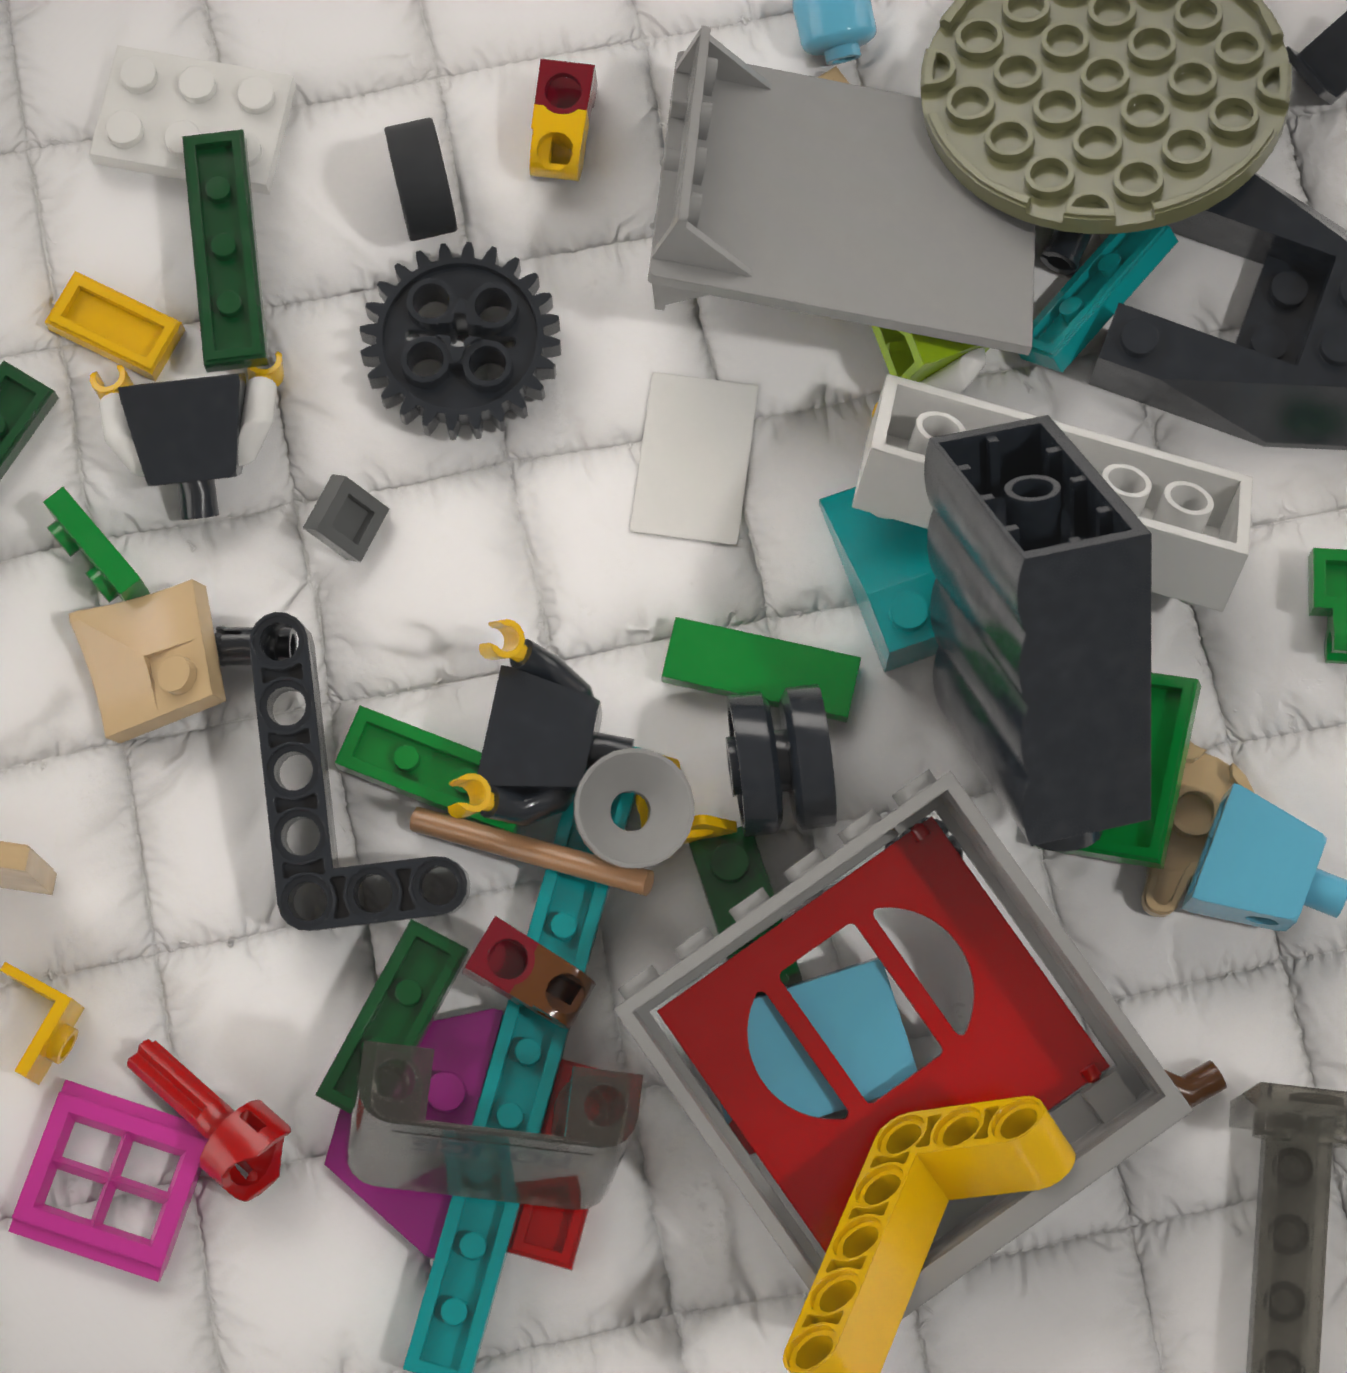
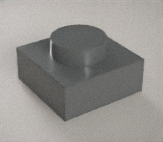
[303,474,390,562]

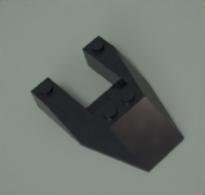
[1088,173,1347,450]

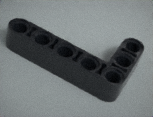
[249,612,471,931]

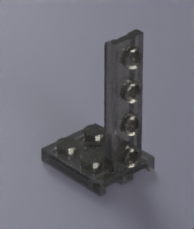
[1229,1082,1347,1373]

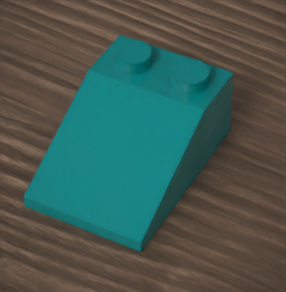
[819,487,939,673]

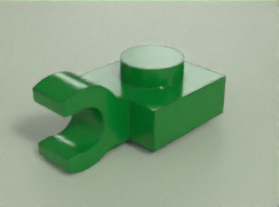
[1308,548,1347,664]

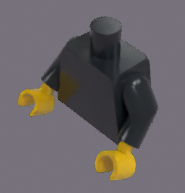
[448,619,635,826]

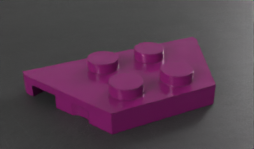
[324,1008,505,1259]

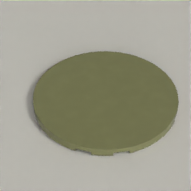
[920,0,1292,234]

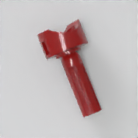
[127,1039,291,1202]

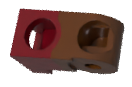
[462,916,596,1030]

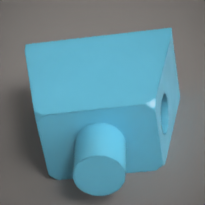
[1181,783,1347,931]

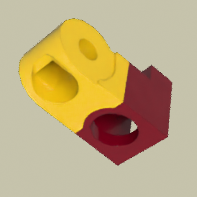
[529,59,598,181]

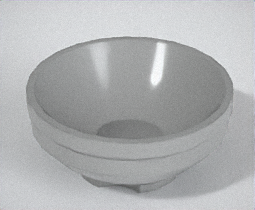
[574,748,694,869]

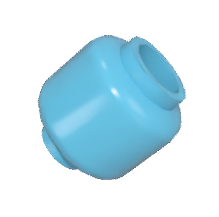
[792,0,877,65]

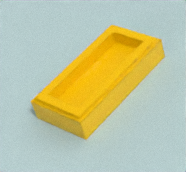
[45,271,185,382]

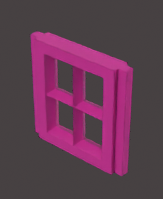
[8,1079,208,1282]

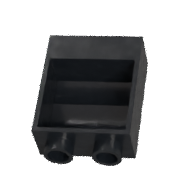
[924,415,1152,852]

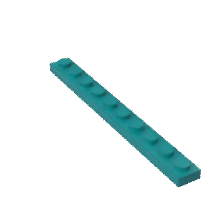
[403,746,639,1373]

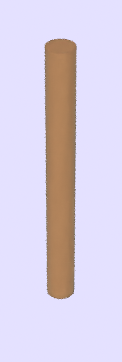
[410,807,654,896]

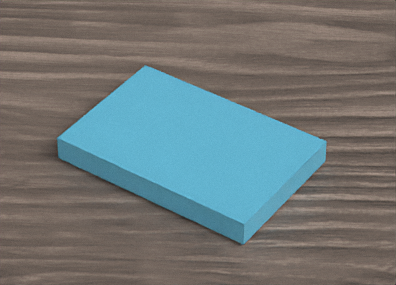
[719,957,917,1124]

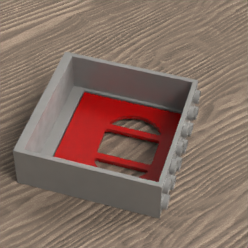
[613,769,1193,1319]

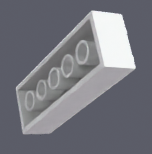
[852,373,1253,612]

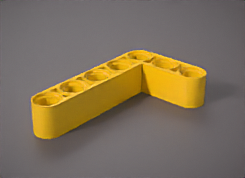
[783,1096,1076,1373]

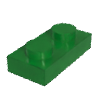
[43,487,150,603]

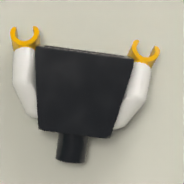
[89,351,284,520]

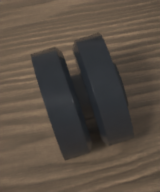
[726,684,837,837]

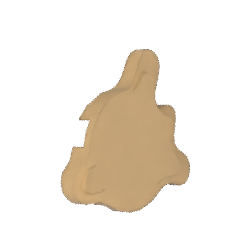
[1141,741,1254,917]

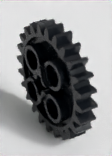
[360,242,562,440]

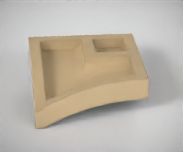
[68,579,226,743]

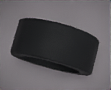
[384,117,458,241]

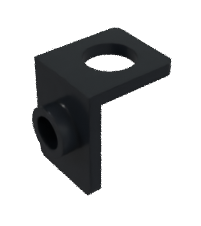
[1286,11,1347,105]

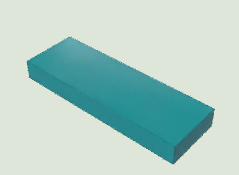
[1018,225,1179,373]

